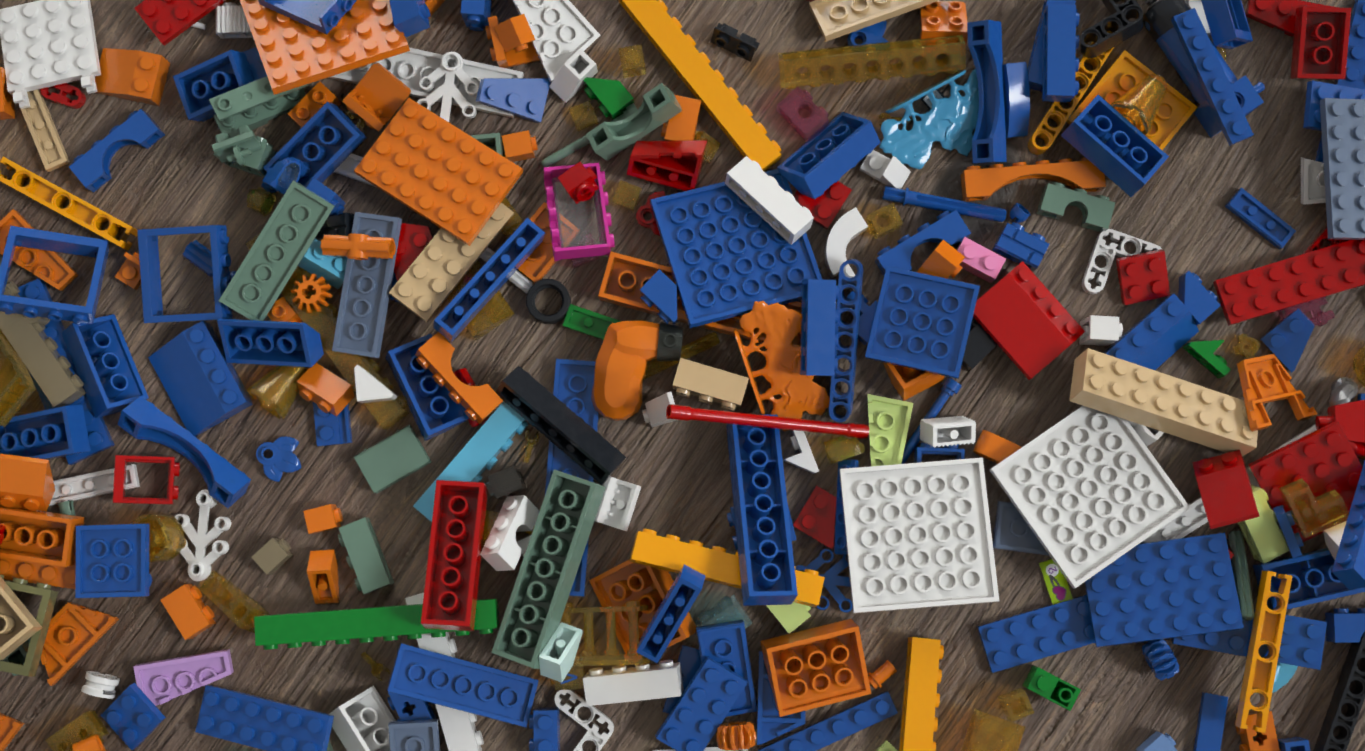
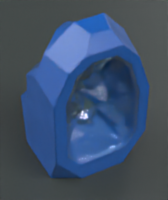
[262,157,302,195]

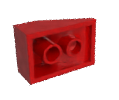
[1192,450,1260,529]

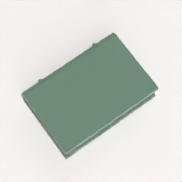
[354,424,431,494]

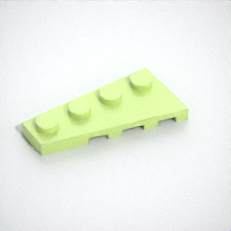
[867,394,914,466]

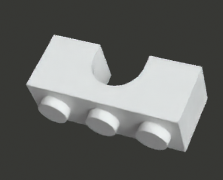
[480,495,539,571]

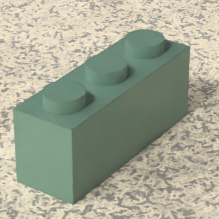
[338,517,394,594]

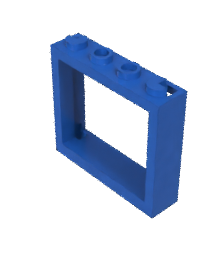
[137,225,233,323]
[0,226,109,325]

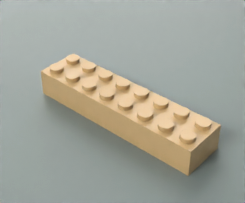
[1069,348,1258,457]

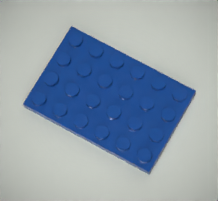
[1085,533,1244,648]

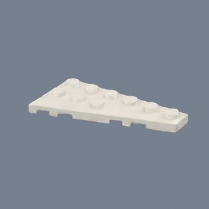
[513,0,601,82]

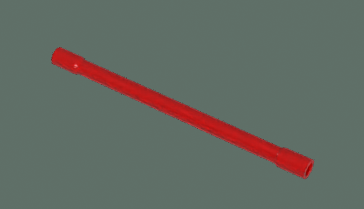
[666,404,869,439]

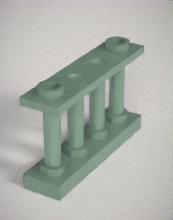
[209,76,308,133]

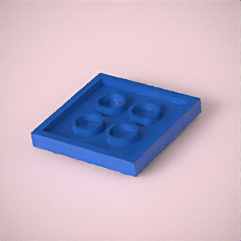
[75,524,149,598]

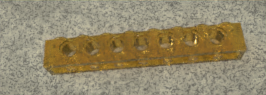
[778,35,966,89]

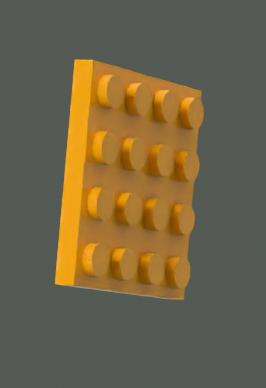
[1066,50,1197,150]

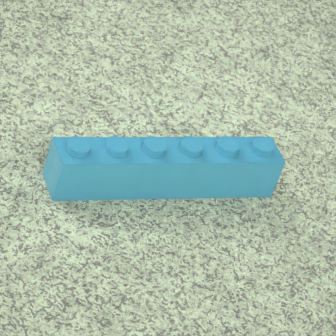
[413,401,529,522]

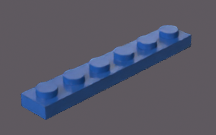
[1171,8,1254,146]
[758,691,898,751]

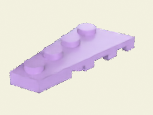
[133,649,234,706]

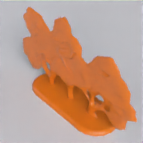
[734,301,830,432]

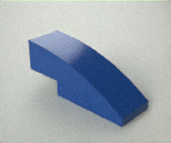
[1003,62,1030,138]

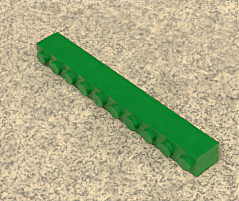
[254,598,499,650]

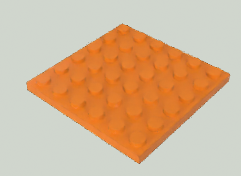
[240,0,410,95]

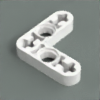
[1082,229,1162,294]
[555,688,614,751]

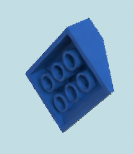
[148,321,254,437]

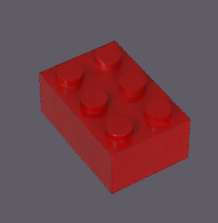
[1290,7,1351,80]

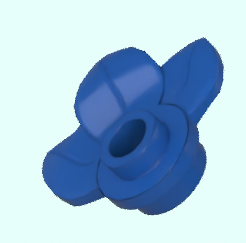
[847,20,890,54]
[256,436,301,482]

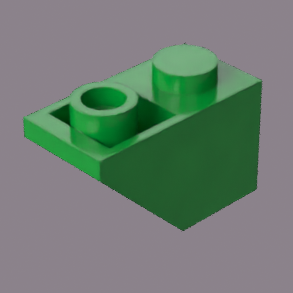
[583,77,635,120]
[1022,665,1081,711]

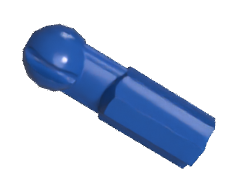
[183,240,237,279]

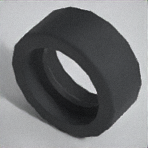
[526,279,571,324]

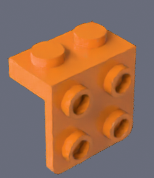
[919,1,968,53]
[485,16,540,68]
[342,63,411,132]

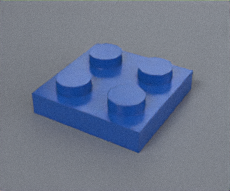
[101,683,166,750]

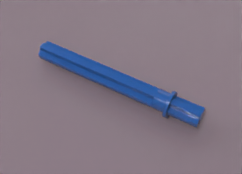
[882,186,1007,222]

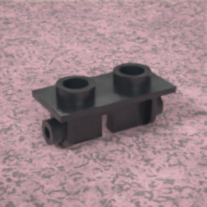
[710,23,760,62]

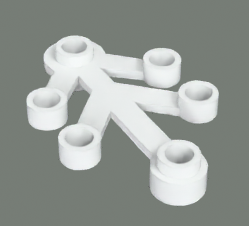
[417,52,479,122]
[171,489,231,581]

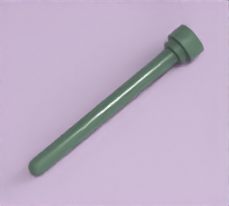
[541,103,638,167]

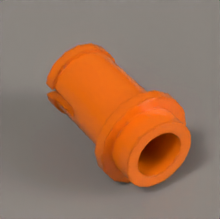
[868,660,897,689]

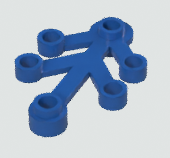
[795,549,853,613]

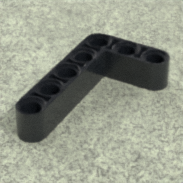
[1080,0,1143,58]

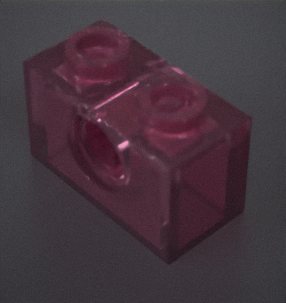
[776,86,829,142]

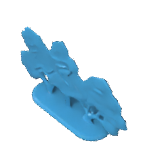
[879,69,979,169]

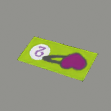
[1039,559,1073,605]

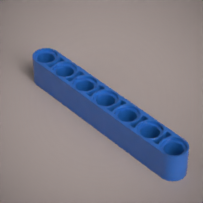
[829,259,863,422]

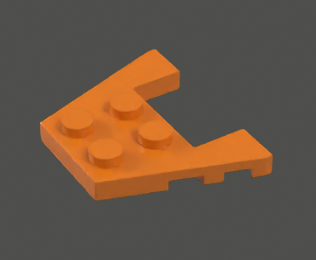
[1237,354,1317,432]

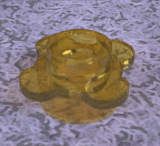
[1233,334,1261,359]

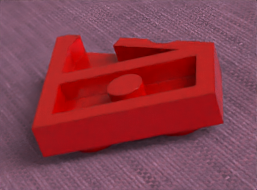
[793,485,837,549]

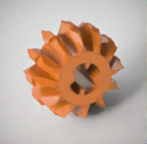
[291,273,332,314]
[716,721,756,751]

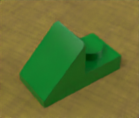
[1183,340,1231,378]

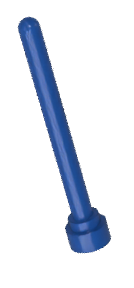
[902,376,962,464]

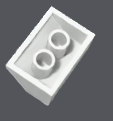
[329,685,396,751]

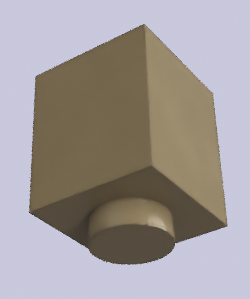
[251,538,293,575]

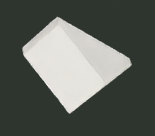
[354,364,398,403]

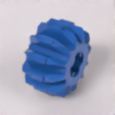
[1142,639,1179,681]

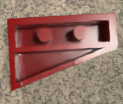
[627,140,707,191]

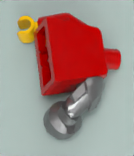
[1315,377,1365,459]

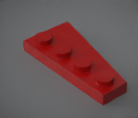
[1246,0,1339,37]

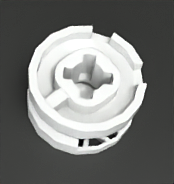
[81,671,120,699]

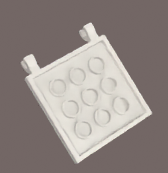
[0,0,101,109]

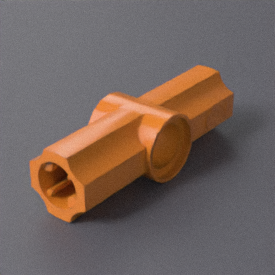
[321,233,396,260]

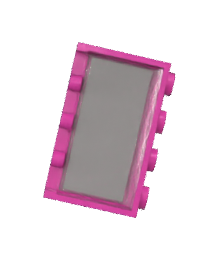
[544,163,615,262]

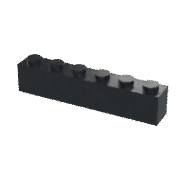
[496,366,626,485]

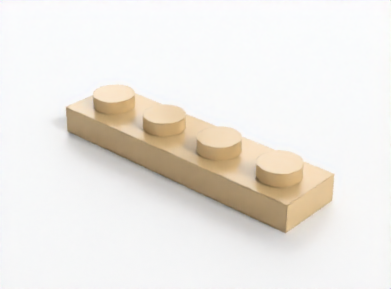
[18,89,70,172]

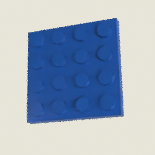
[865,266,980,379]

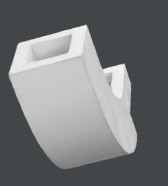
[825,207,868,292]

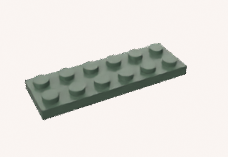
[219,180,335,321]

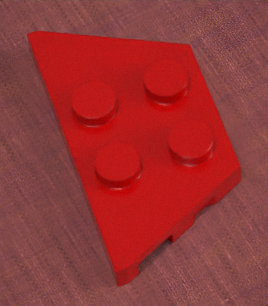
[394,223,433,282]

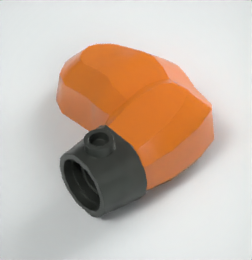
[591,321,683,421]

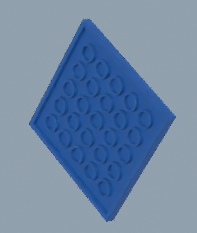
[650,169,823,328]

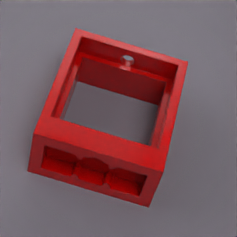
[113,455,180,505]

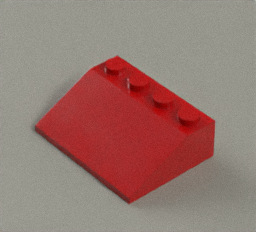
[973,261,1085,380]

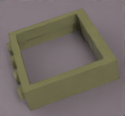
[0,575,58,677]

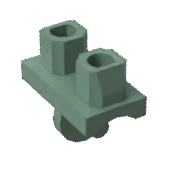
[212,125,262,165]

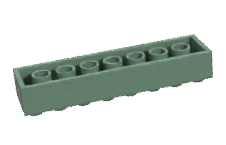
[491,469,606,669]

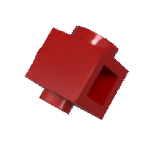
[558,161,599,204]

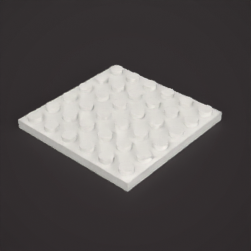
[990,406,1190,589]
[839,457,999,613]

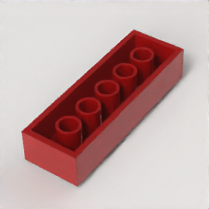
[421,480,488,631]

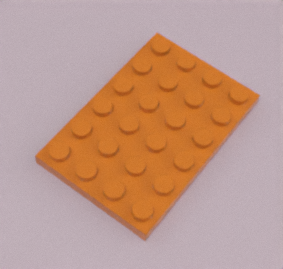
[354,98,523,246]

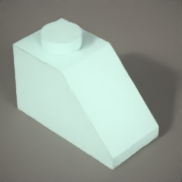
[539,622,583,683]

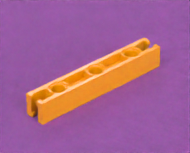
[0,157,138,251]
[1235,570,1292,733]

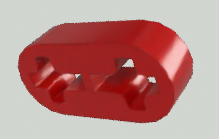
[40,83,86,109]

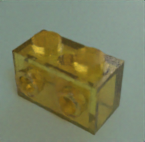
[46,710,109,751]

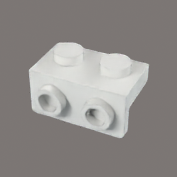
[595,477,641,531]

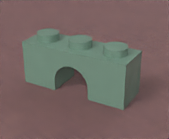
[1036,182,1116,233]

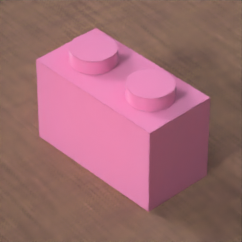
[956,237,1006,283]

